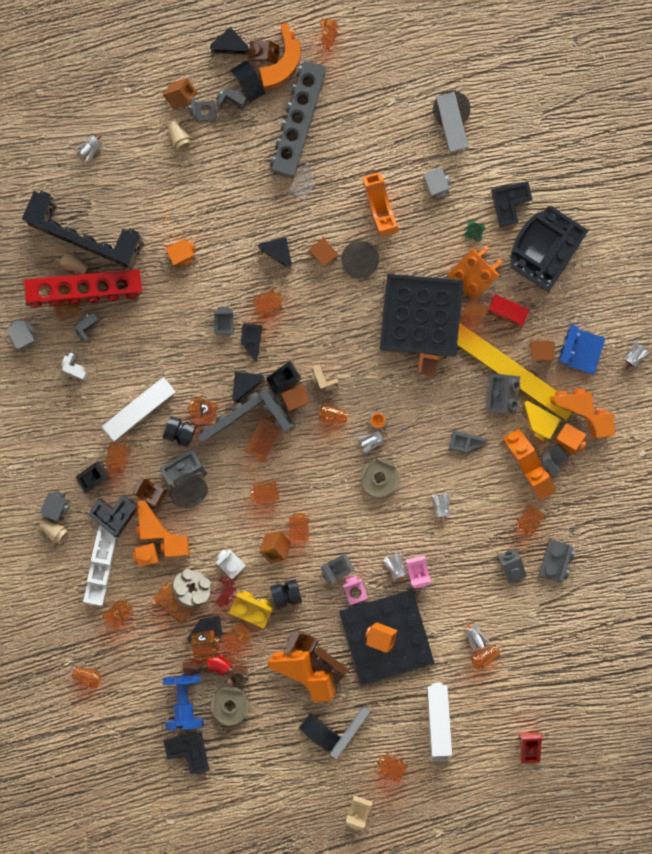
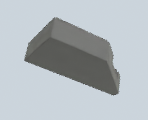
[449,430,488,453]

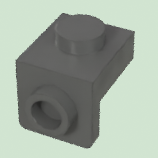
[216,87,247,109]
[214,306,234,335]
[75,313,100,343]
[542,444,568,476]
[498,549,527,583]
[320,553,354,584]

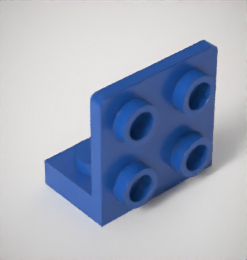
[557,325,605,374]

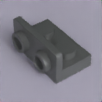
[487,373,520,414]
[160,449,207,493]
[538,539,575,583]

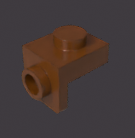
[248,40,280,64]
[133,477,167,508]
[285,630,319,657]

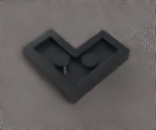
[491,181,533,228]
[88,495,139,538]
[164,732,210,775]

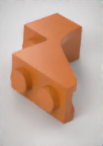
[549,388,615,438]
[502,428,556,501]
[135,501,190,557]
[267,650,336,702]

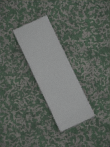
[436,92,469,153]
[330,706,370,759]

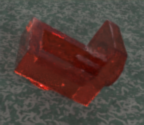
[215,576,236,607]

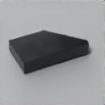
[241,323,262,361]
[187,615,223,641]

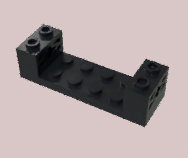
[22,190,144,270]

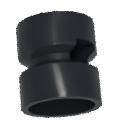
[163,415,197,448]
[270,579,302,610]

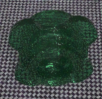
[464,221,486,242]

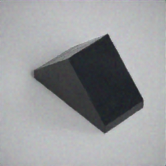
[210,27,249,55]
[231,61,266,103]
[258,238,292,269]
[266,361,301,394]
[232,372,265,403]
[76,461,111,493]
[299,713,341,752]

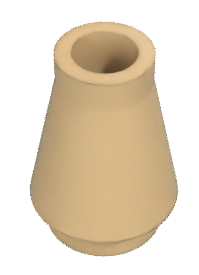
[167,121,191,151]
[59,251,89,274]
[39,518,68,544]

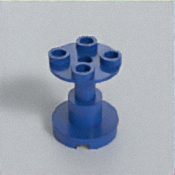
[162,675,204,730]

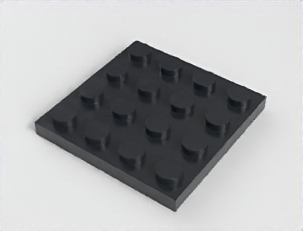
[380,274,464,357]
[339,589,435,685]

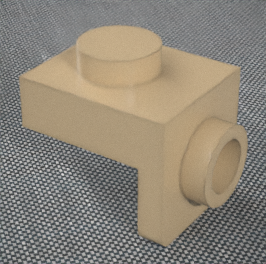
[310,365,338,392]
[345,796,372,831]

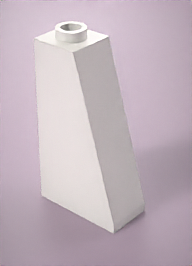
[427,683,452,762]

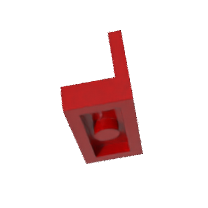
[487,294,530,327]

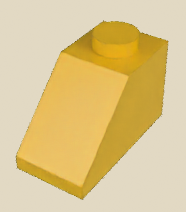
[523,401,560,441]

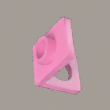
[343,576,367,605]

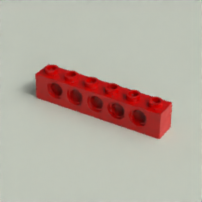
[23,269,142,308]

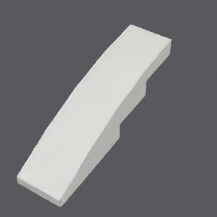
[101,377,175,442]
[83,525,117,607]

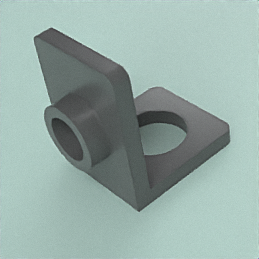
[189,98,217,122]

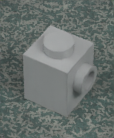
[423,167,451,199]
[7,319,37,351]

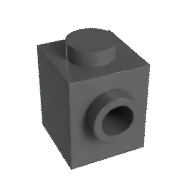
[39,491,70,521]

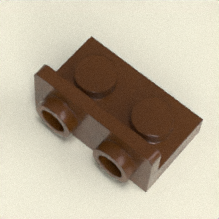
[311,646,349,684]

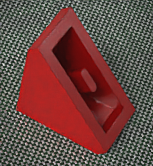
[519,732,542,763]

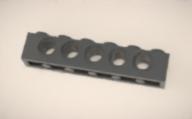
[270,60,326,179]

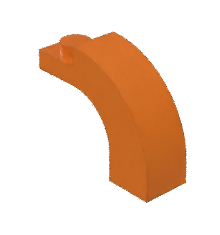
[259,23,301,91]
[362,172,399,238]

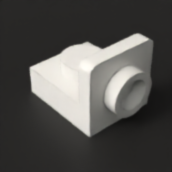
[61,353,88,381]
[216,549,246,579]

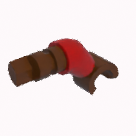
[183,654,249,687]

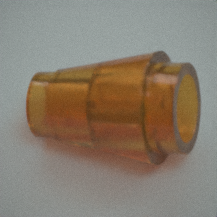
[318,404,348,423]
[470,645,500,669]
[72,666,102,688]

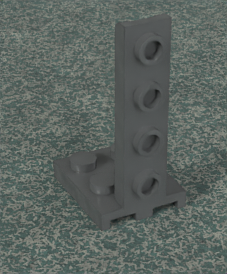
[197,389,296,441]

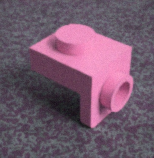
[406,556,431,588]

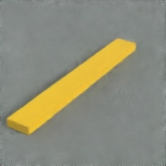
[458,323,572,421]

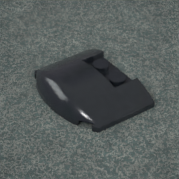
[510,205,589,292]

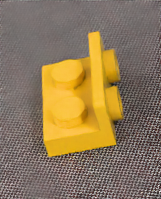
[229,590,273,628]

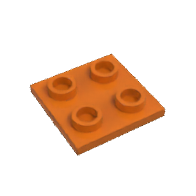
[447,246,503,301]

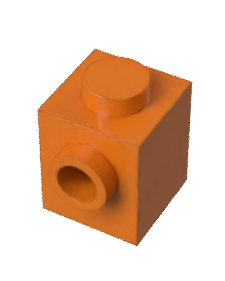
[165,238,196,268]
[556,423,587,456]
[133,543,160,567]
[365,623,398,653]

